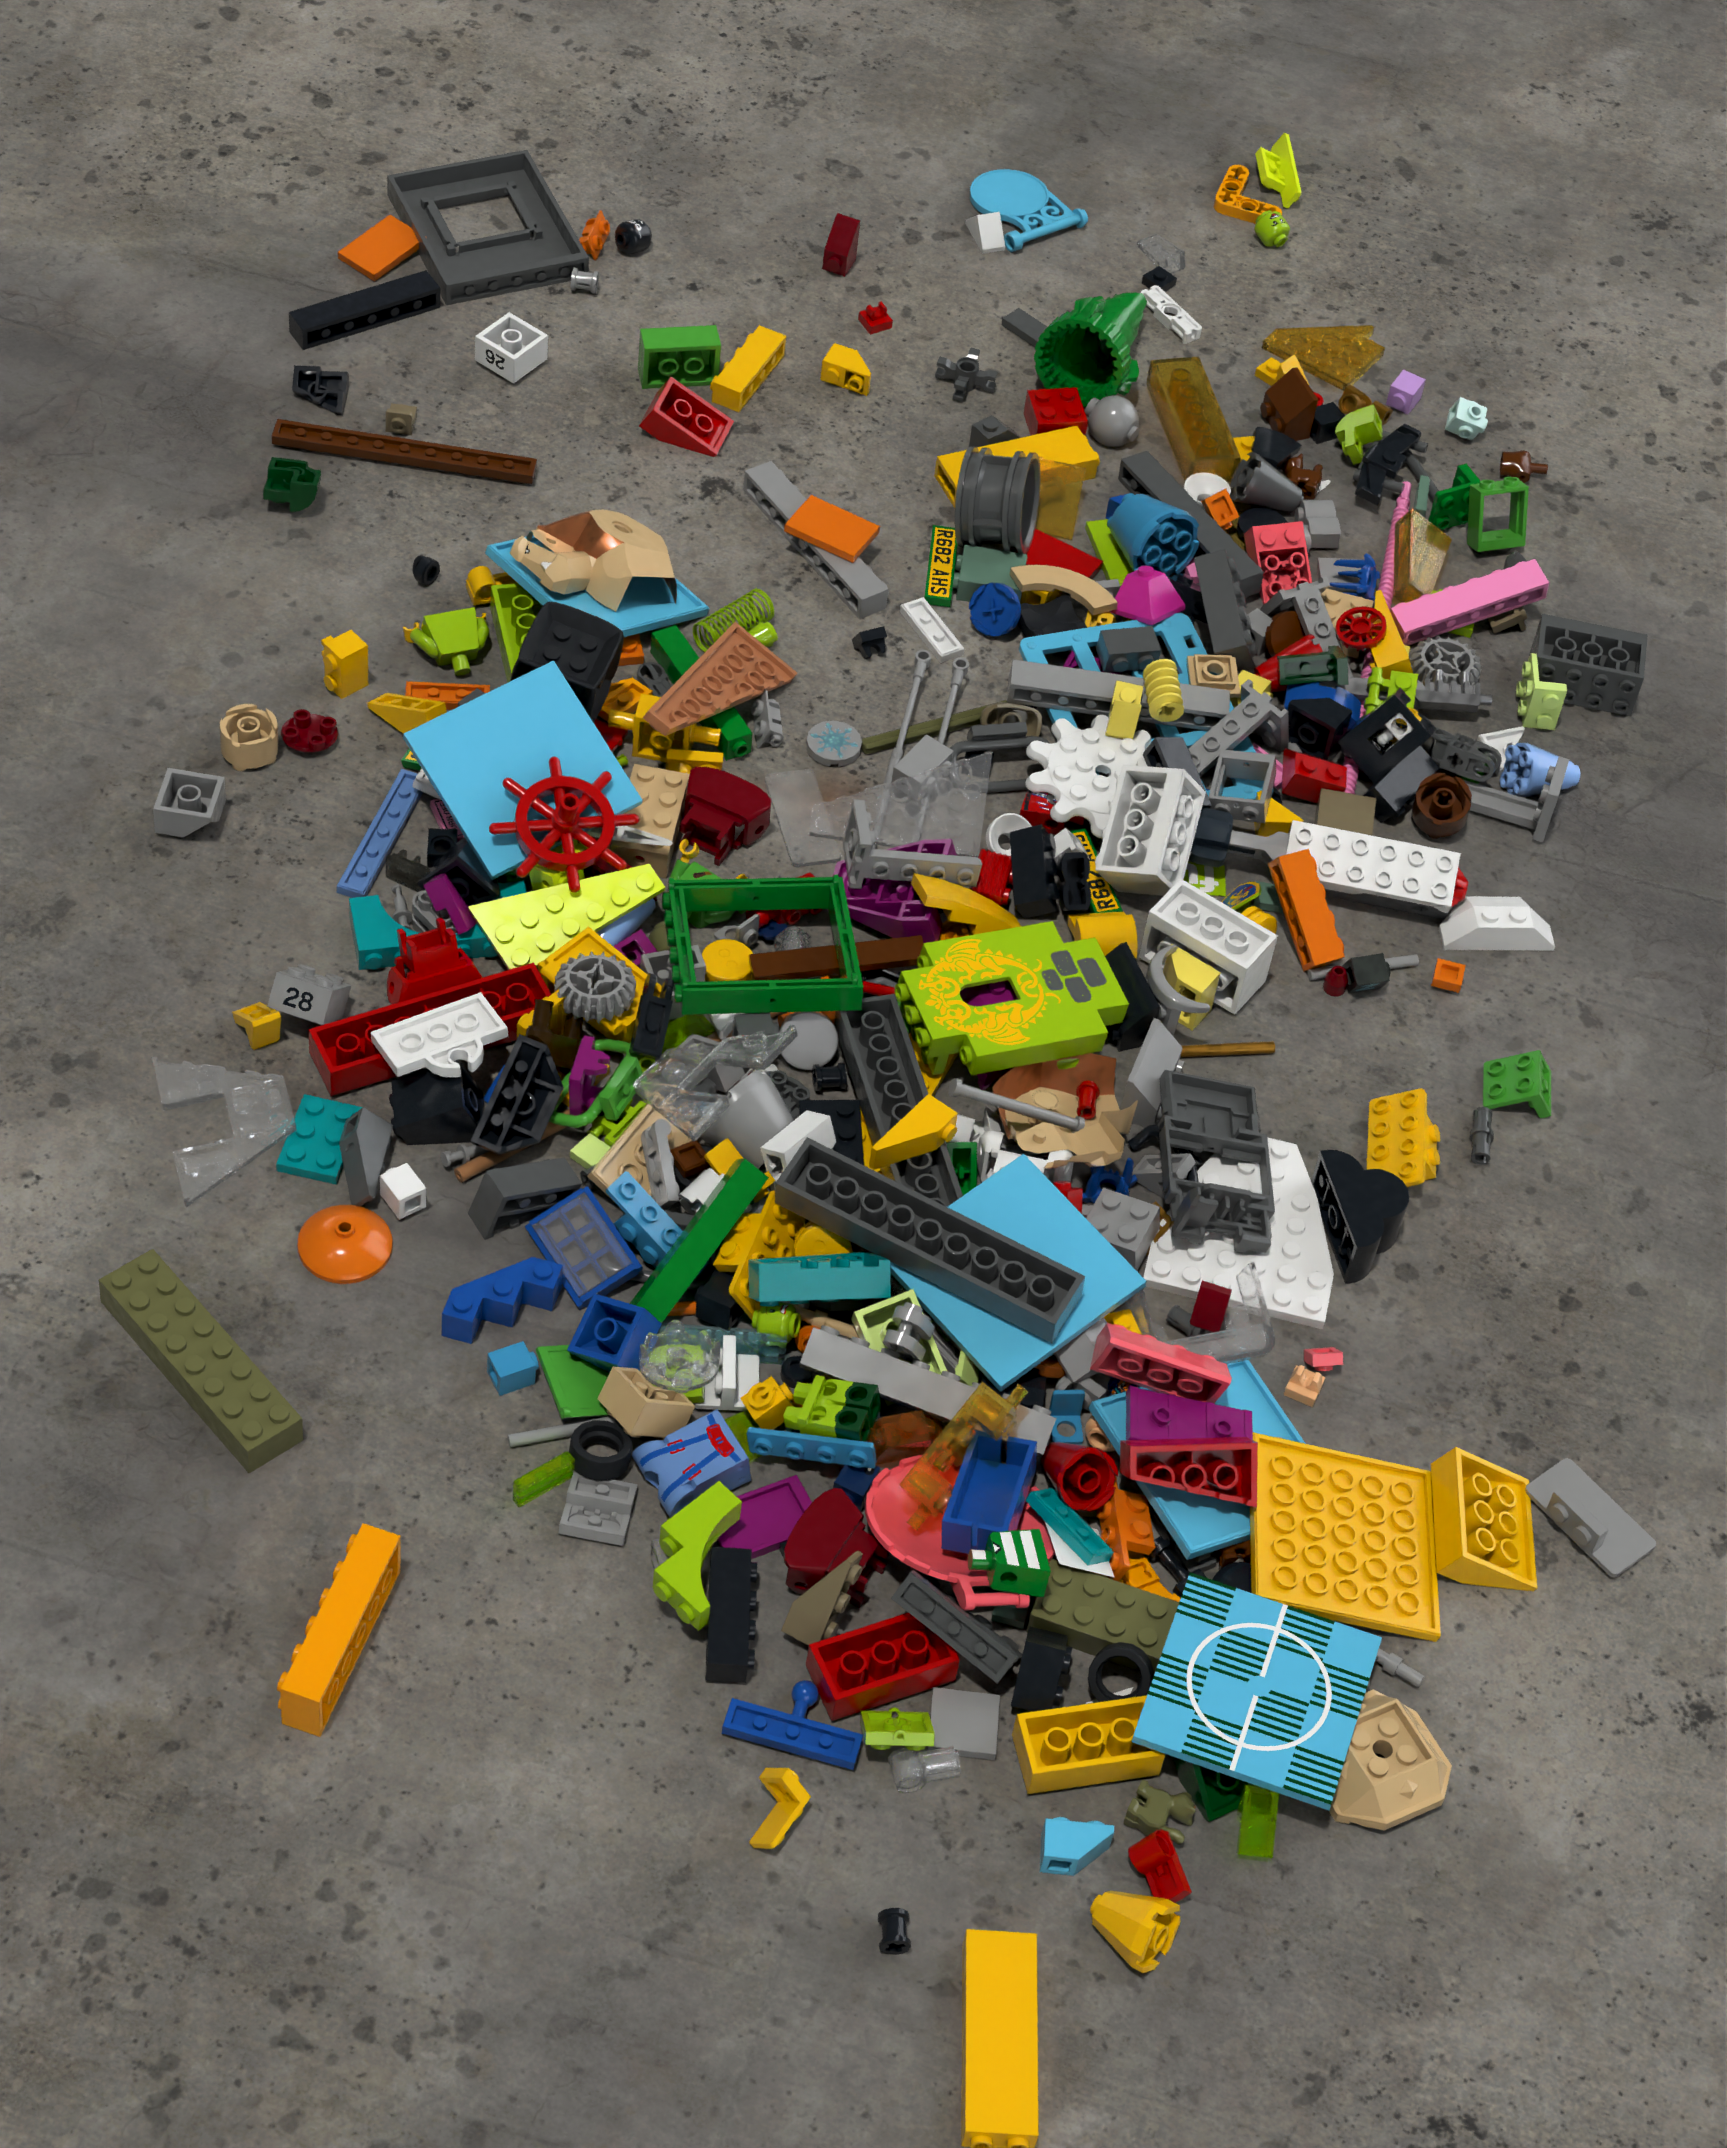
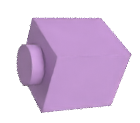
[1386,370,1426,414]

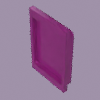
[717,1475,812,1559]

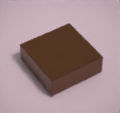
[670,1139,711,1178]

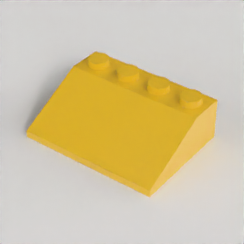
[1431,1447,1537,1591]

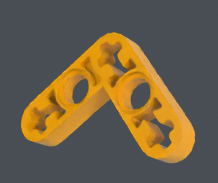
[1214,165,1282,224]

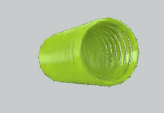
[693,588,774,652]

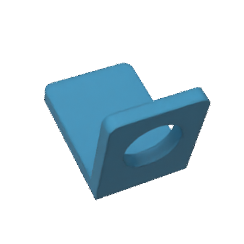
[1049,1390,1085,1445]

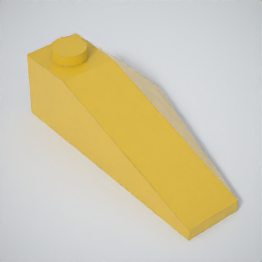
[1369,590,1413,679]

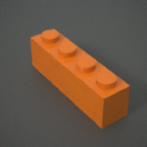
[1268,849,1345,972]

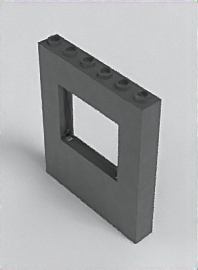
[387,150,589,305]

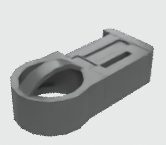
[637,662,672,697]

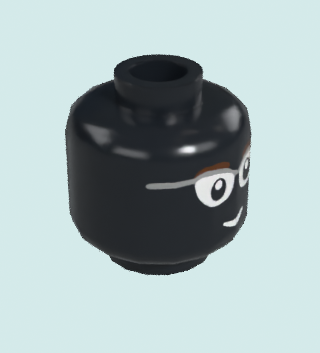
[615,219,652,254]

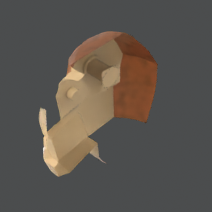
[992,1053,1138,1169]

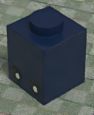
[833,1465,880,1512]

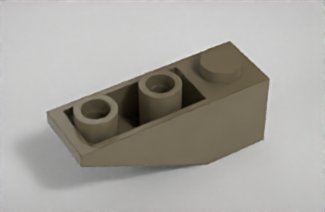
[781,1551,863,1645]

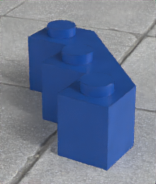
[442,1257,563,1344]

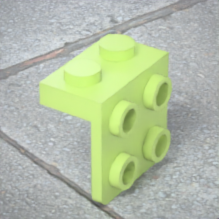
[1516,653,1567,730]

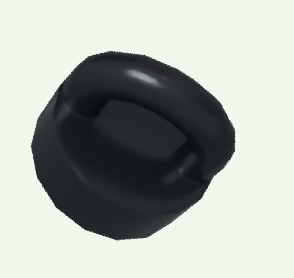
[412,555,440,585]

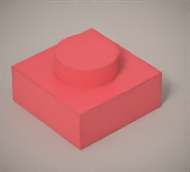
[1304,1347,1343,1371]

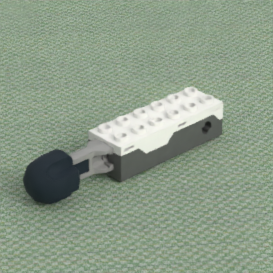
[1189,808,1468,920]

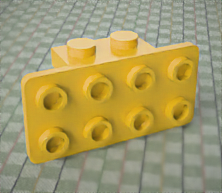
[1367,1088,1440,1187]
[713,1191,804,1320]

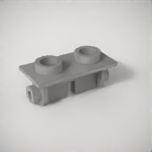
[751,690,784,749]

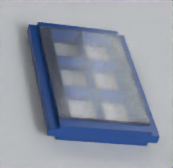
[525,1186,643,1310]

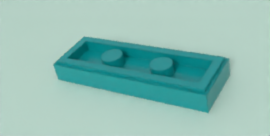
[1025,1488,1114,1566]

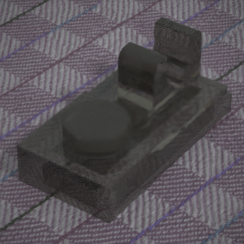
[386,849,431,892]

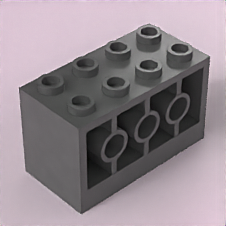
[1530,614,1648,717]

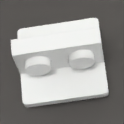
[694,1335,759,1411]

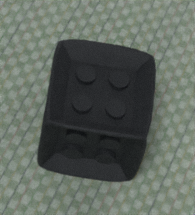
[510,602,624,723]

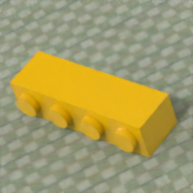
[710,325,786,412]

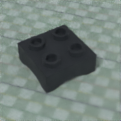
[1017,595,1087,637]

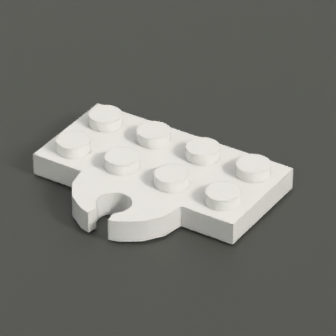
[371,992,508,1077]

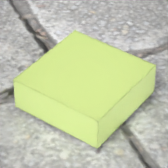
[570,1133,610,1169]

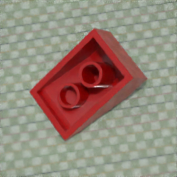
[639,377,734,457]

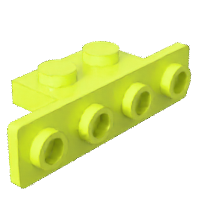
[1255,133,1301,209]

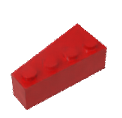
[1120,1437,1258,1508]

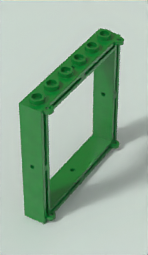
[662,874,863,1015]

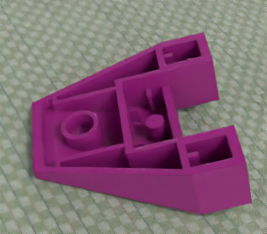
[832,839,957,943]

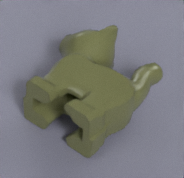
[1123,1779,1196,1844]

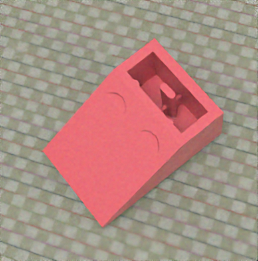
[1244,521,1312,605]

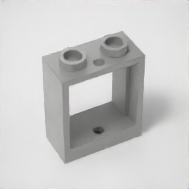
[1209,749,1276,823]

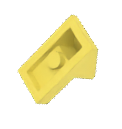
[1105,680,1144,739]

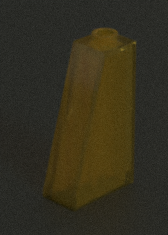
[1393,508,1452,603]

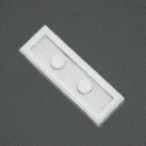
[900,597,964,663]

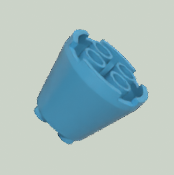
[1107,493,1200,576]

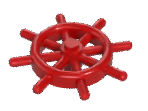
[489,756,639,893]

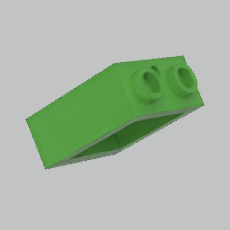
[1467,477,1529,552]

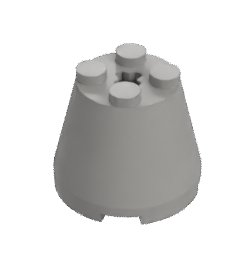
[695,1070,794,1173]

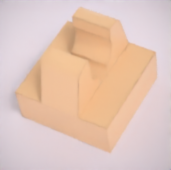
[1284,1365,1325,1407]

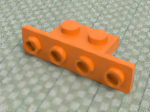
[1097,1477,1155,1582]

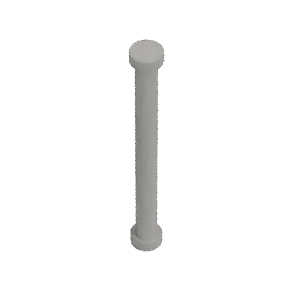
[948,1078,1085,1133]

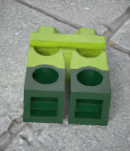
[783,1375,882,1442]

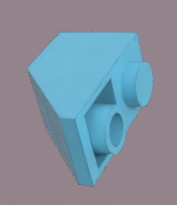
[1040,1817,1114,1876]

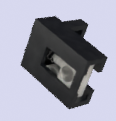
[1338,688,1436,783]

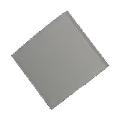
[558,1472,638,1546]

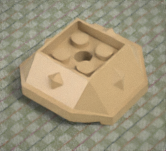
[1329,1689,1452,1830]

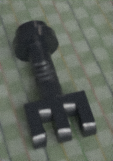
[1148,1536,1207,1598]

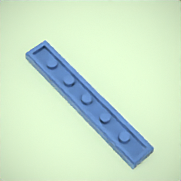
[337,769,423,898]

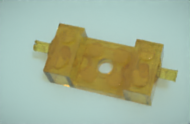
[899,1382,1029,1531]

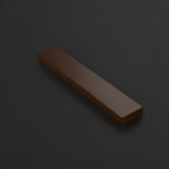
[749,935,924,980]

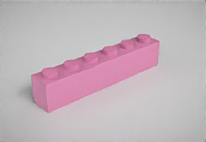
[1390,559,1549,646]

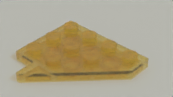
[1262,325,1385,391]

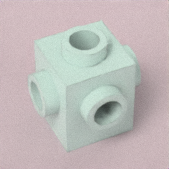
[1445,397,1488,440]

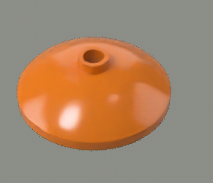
[297,1205,393,1284]

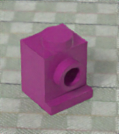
[613,929,658,968]

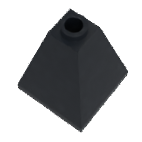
[417,837,500,906]

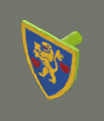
[1221,882,1261,914]

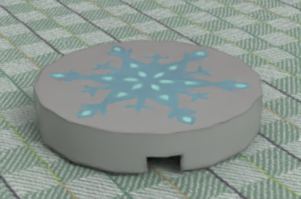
[806,720,862,767]

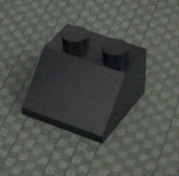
[1287,698,1353,761]

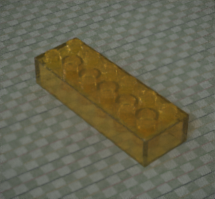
[1146,357,1241,482]

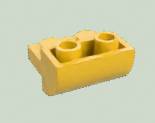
[1068,911,1138,958]

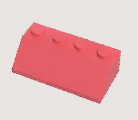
[1090,1323,1232,1403]

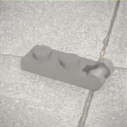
[641,1119,680,1210]

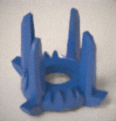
[1330,554,1380,603]
[1082,1158,1138,1203]

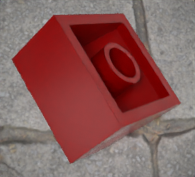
[1282,748,1347,803]

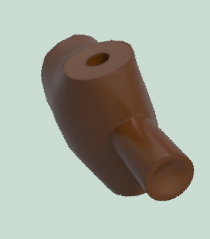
[1500,450,1548,483]

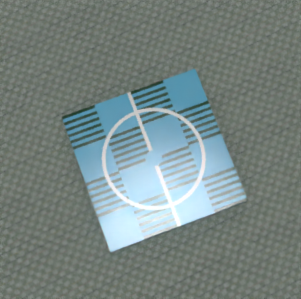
[1132,1572,1382,1811]

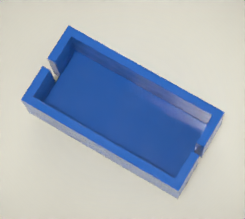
[941,1430,1037,1554]

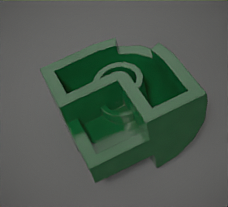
[263,457,321,512]

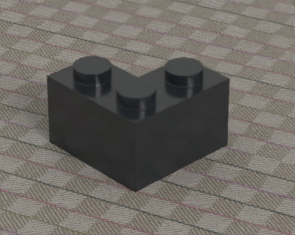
[1011,1626,1073,1712]

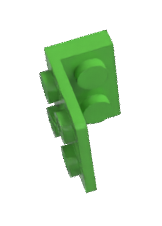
[1483,1050,1551,1118]

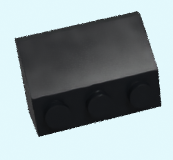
[1105,942,1160,1052]

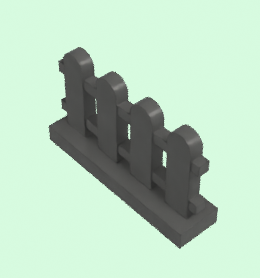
[891,1570,1022,1683]

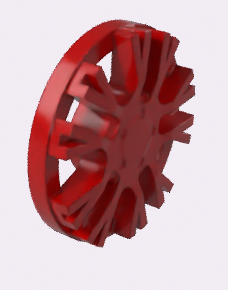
[1336,606,1387,651]

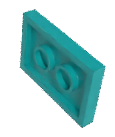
[276,1094,363,1185]

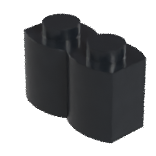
[1057,852,1091,911]

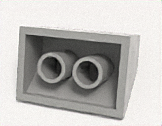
[1121,1018,1185,1127]

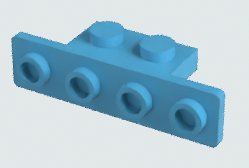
[606,1171,710,1278]
[746,1427,877,1468]

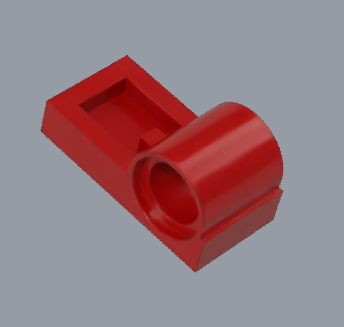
[1128,1829,1192,1903]

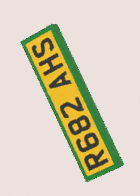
[924,525,957,607]
[1070,829,1123,913]

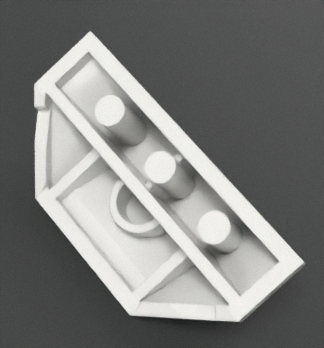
[1439,896,1555,951]

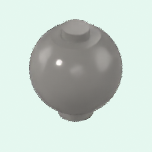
[1085,395,1140,447]

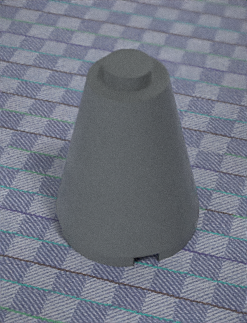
[1230,452,1304,512]

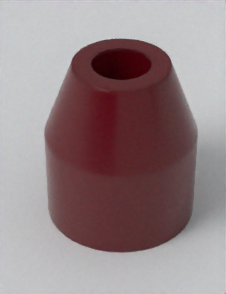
[1323,966,1348,997]

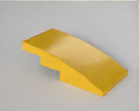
[911,873,1021,935]

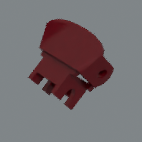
[679,767,771,866]
[784,1488,890,1608]

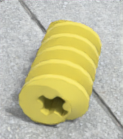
[1143,659,1184,722]

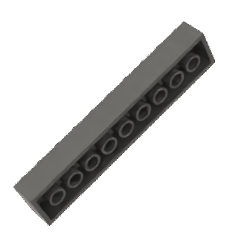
[834,994,963,1207]
[775,1137,1085,1343]

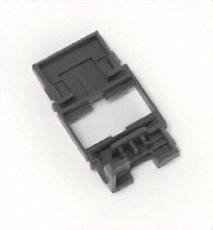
[1158,1070,1275,1253]

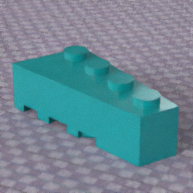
[748,1252,891,1306]

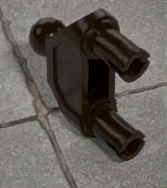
[525,999,584,1077]

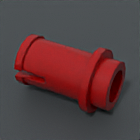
[1076,1080,1100,1119]

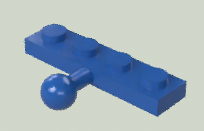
[722,1680,863,1770]

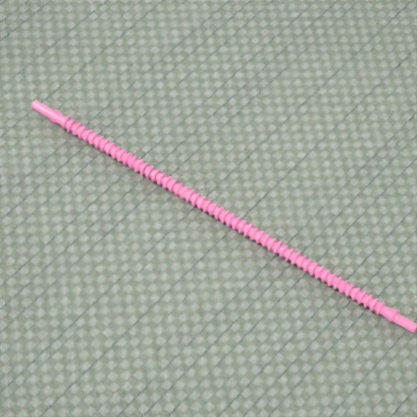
[1343,481,1412,794]

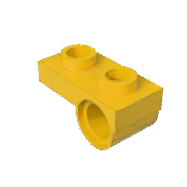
[466,566,517,606]

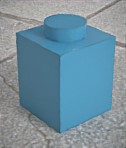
[487,1341,539,1396]

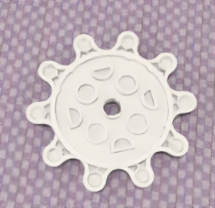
[1025,714,1151,838]

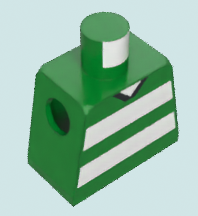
[968,1529,1051,1597]

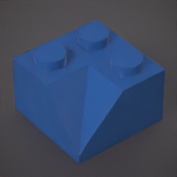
[567,1293,662,1373]

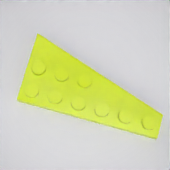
[468,864,665,970]

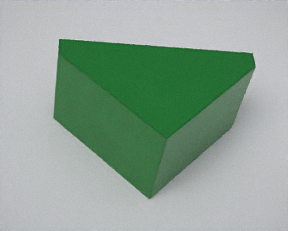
[946,1142,977,1195]

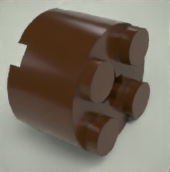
[1412,773,1472,839]

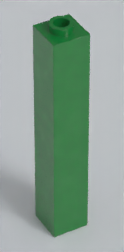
[650,625,753,761]
[630,1158,769,1323]

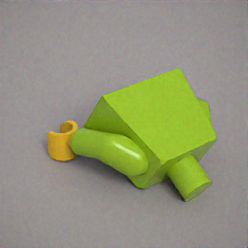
[403,607,489,676]

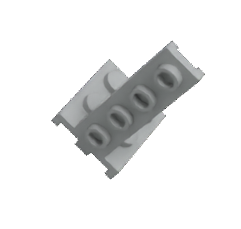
[1260,576,1354,678]
[1188,679,1289,778]
[1445,756,1570,842]
[843,799,982,889]

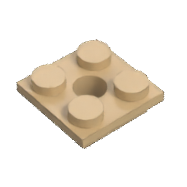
[1186,654,1240,698]

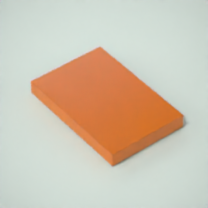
[338,215,426,282]
[784,495,880,563]

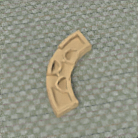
[1010,565,1118,615]

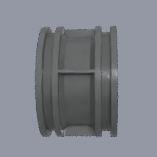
[955,446,1041,554]

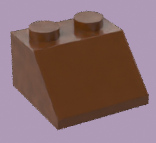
[1260,367,1318,441]

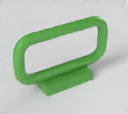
[549,1039,645,1128]

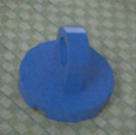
[969,583,1021,636]

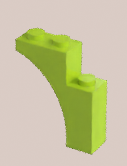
[652,1481,742,1631]

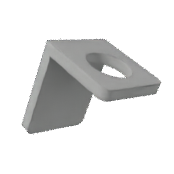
[714,914,760,947]

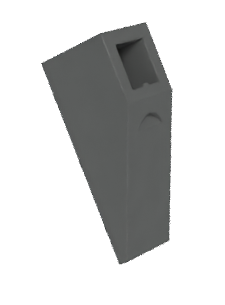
[339,1107,393,1207]

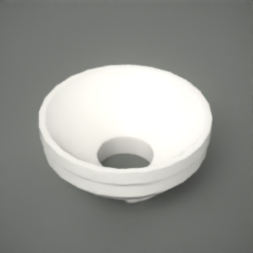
[1184,472,1231,510]
[986,813,1032,856]

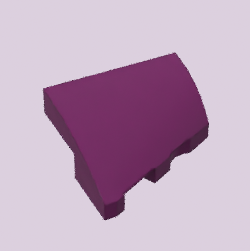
[424,873,476,934]

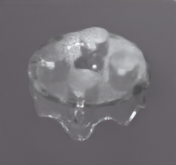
[639,1320,721,1393]

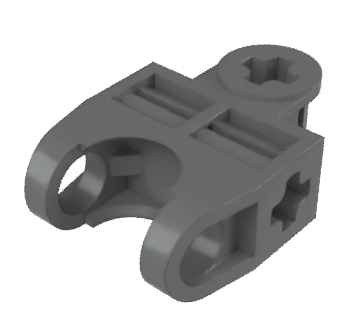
[1422,727,1502,782]

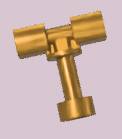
[1338,385,1393,425]

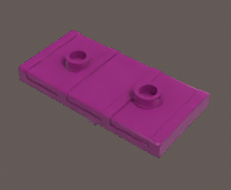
[1126,1386,1253,1440]

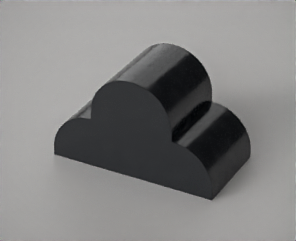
[1311,1150,1409,1284]

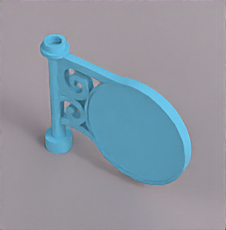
[970,169,1088,252]

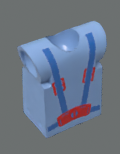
[632,1409,751,1518]

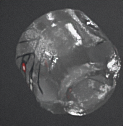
[774,926,812,951]

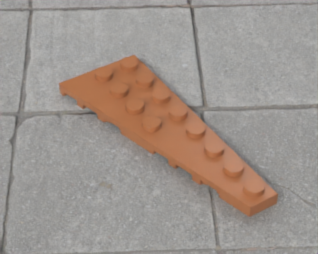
[643,622,797,736]

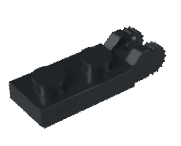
[629,973,674,1061]

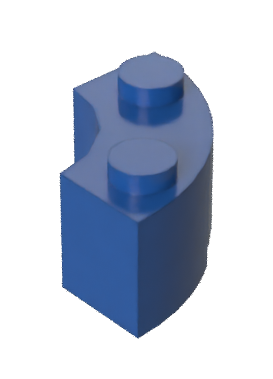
[1284,682,1361,729]

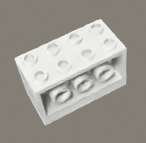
[1095,765,1206,896]
[1139,879,1278,1015]

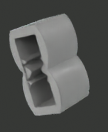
[1295,500,1341,548]

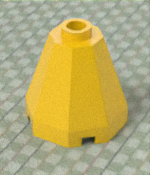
[1090,1891,1181,1973]

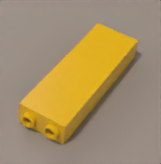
[934,426,1100,508]
[961,1929,1039,2148]

